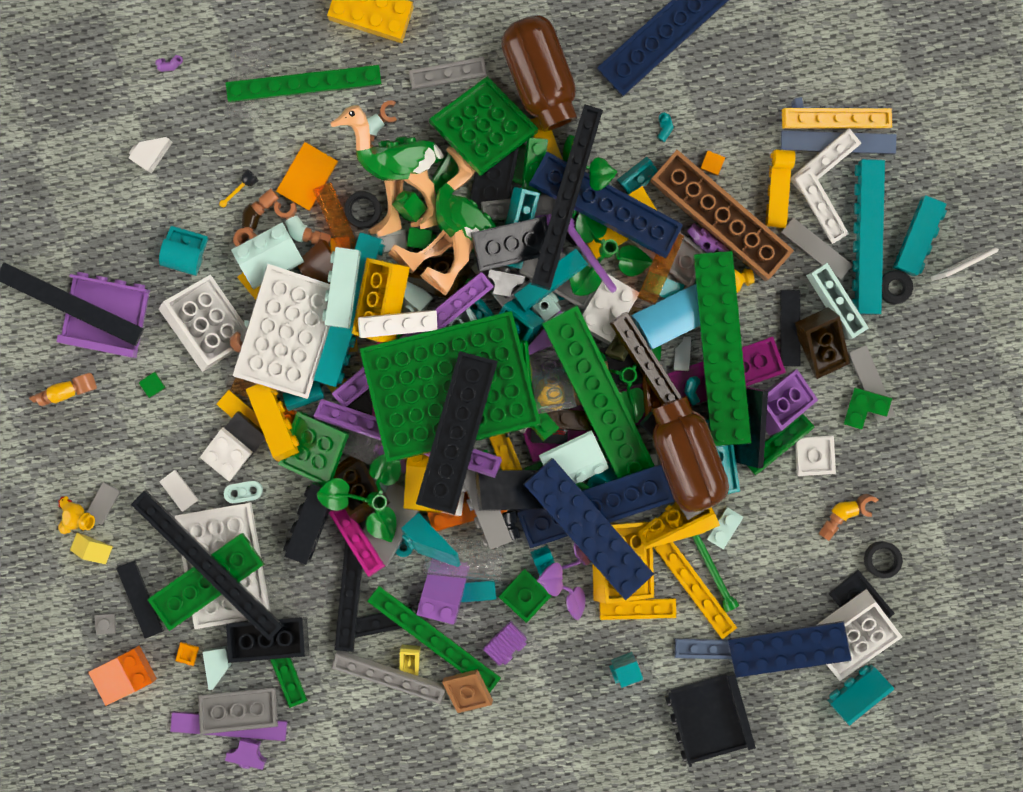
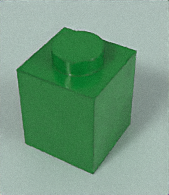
[392,190,427,222]
[407,227,436,249]

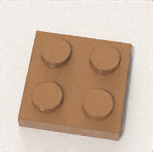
[442,669,493,713]

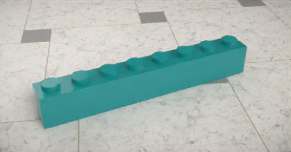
[852,159,885,315]
[314,232,385,387]

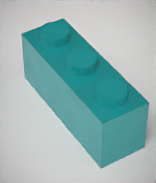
[609,652,644,688]

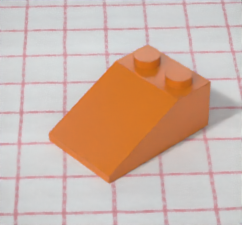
[88,645,157,706]

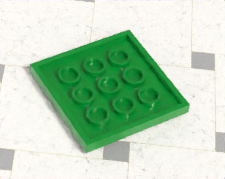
[429,76,539,176]

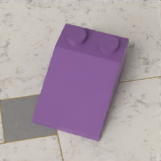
[765,369,818,435]
[417,558,470,625]

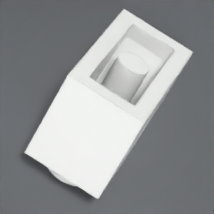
[129,137,173,174]

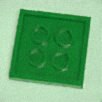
[278,411,349,485]

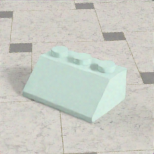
[231,223,304,289]
[539,430,609,484]

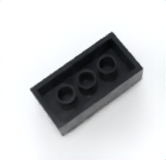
[283,482,330,565]
[226,617,310,663]

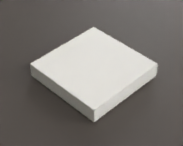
[795,436,836,476]

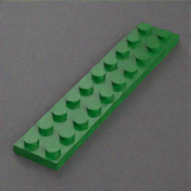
[693,251,751,446]
[541,305,655,478]

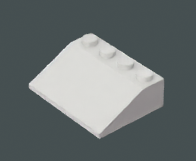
[159,274,247,372]
[816,589,902,681]

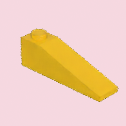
[638,502,720,549]

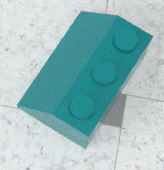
[827,665,894,726]

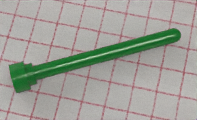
[692,535,739,612]

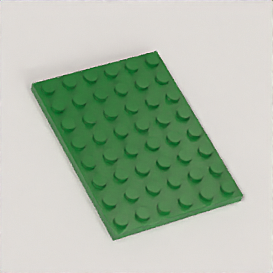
[360,311,541,463]

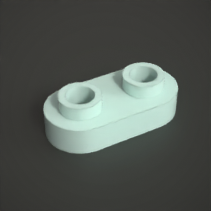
[224,481,263,503]

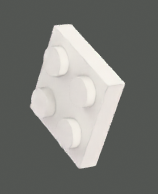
[200,428,253,482]

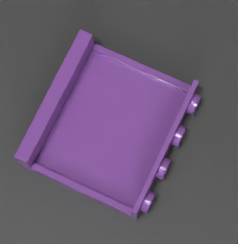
[56,272,150,358]

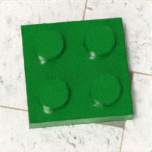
[498,568,551,623]

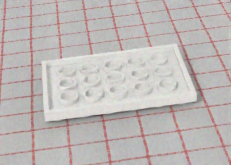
[232,264,330,399]
[175,502,270,629]

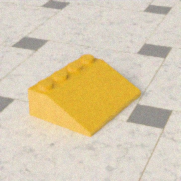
[592,522,654,603]

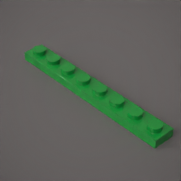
[225,65,382,103]
[367,586,501,693]

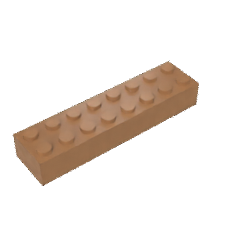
[650,150,794,281]

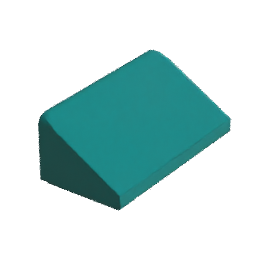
[617,157,658,194]
[283,381,325,411]

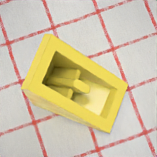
[70,532,113,564]
[399,645,421,676]

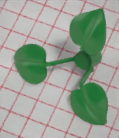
[563,135,617,218]
[569,213,653,296]
[600,345,662,423]
[317,454,401,542]

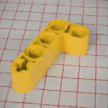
[765,149,796,228]

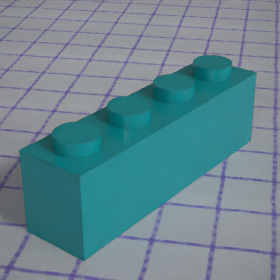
[505,187,540,269]
[893,195,947,276]

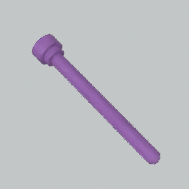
[567,218,617,293]

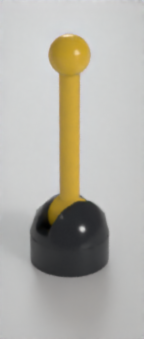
[219,169,259,208]

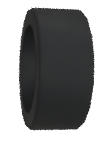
[344,191,382,229]
[864,541,903,579]

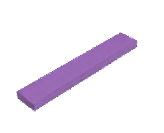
[170,711,287,741]

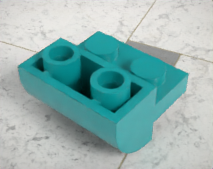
[159,226,208,276]

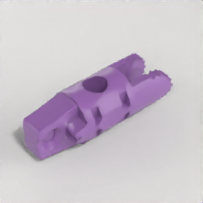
[687,223,730,253]

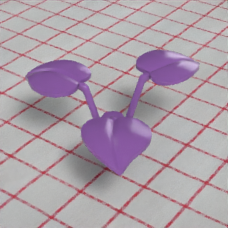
[537,543,591,620]

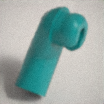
[657,112,674,142]
[684,376,701,406]

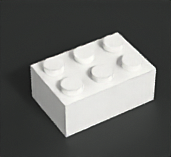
[582,274,640,345]

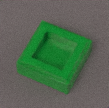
[138,372,166,398]

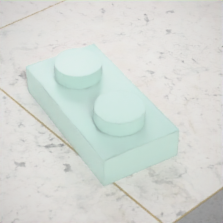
[707,507,743,549]

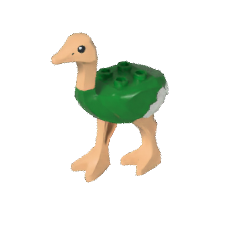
[330,105,444,237]
[388,146,496,295]

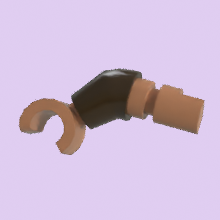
[233,188,279,246]

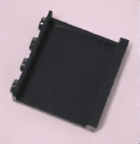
[665,671,756,767]

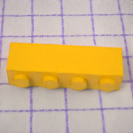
[246,384,299,462]

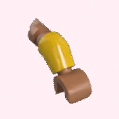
[29,373,97,406]
[819,494,879,541]

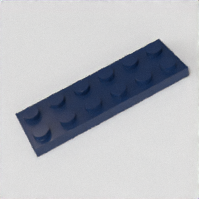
[728,621,852,678]

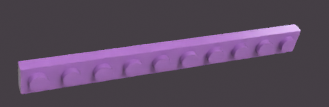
[332,271,494,407]
[314,399,502,478]

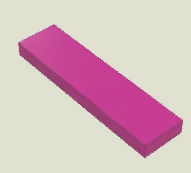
[329,508,385,577]

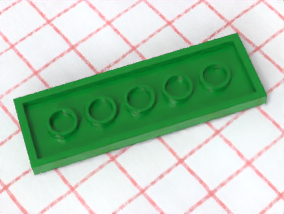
[147,533,265,631]

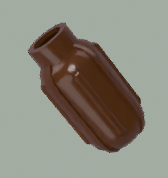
[501,16,578,132]
[651,396,729,512]

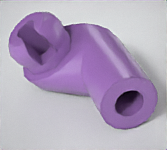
[155,55,183,72]

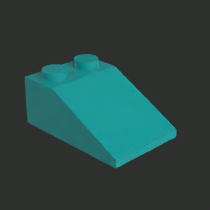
[499,298,544,346]
[401,512,461,567]

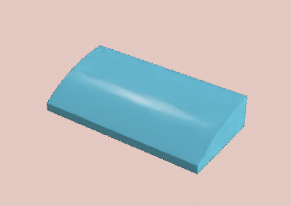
[631,284,700,349]

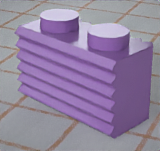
[483,621,527,666]

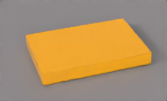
[276,142,338,211]

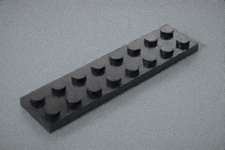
[416,351,498,515]

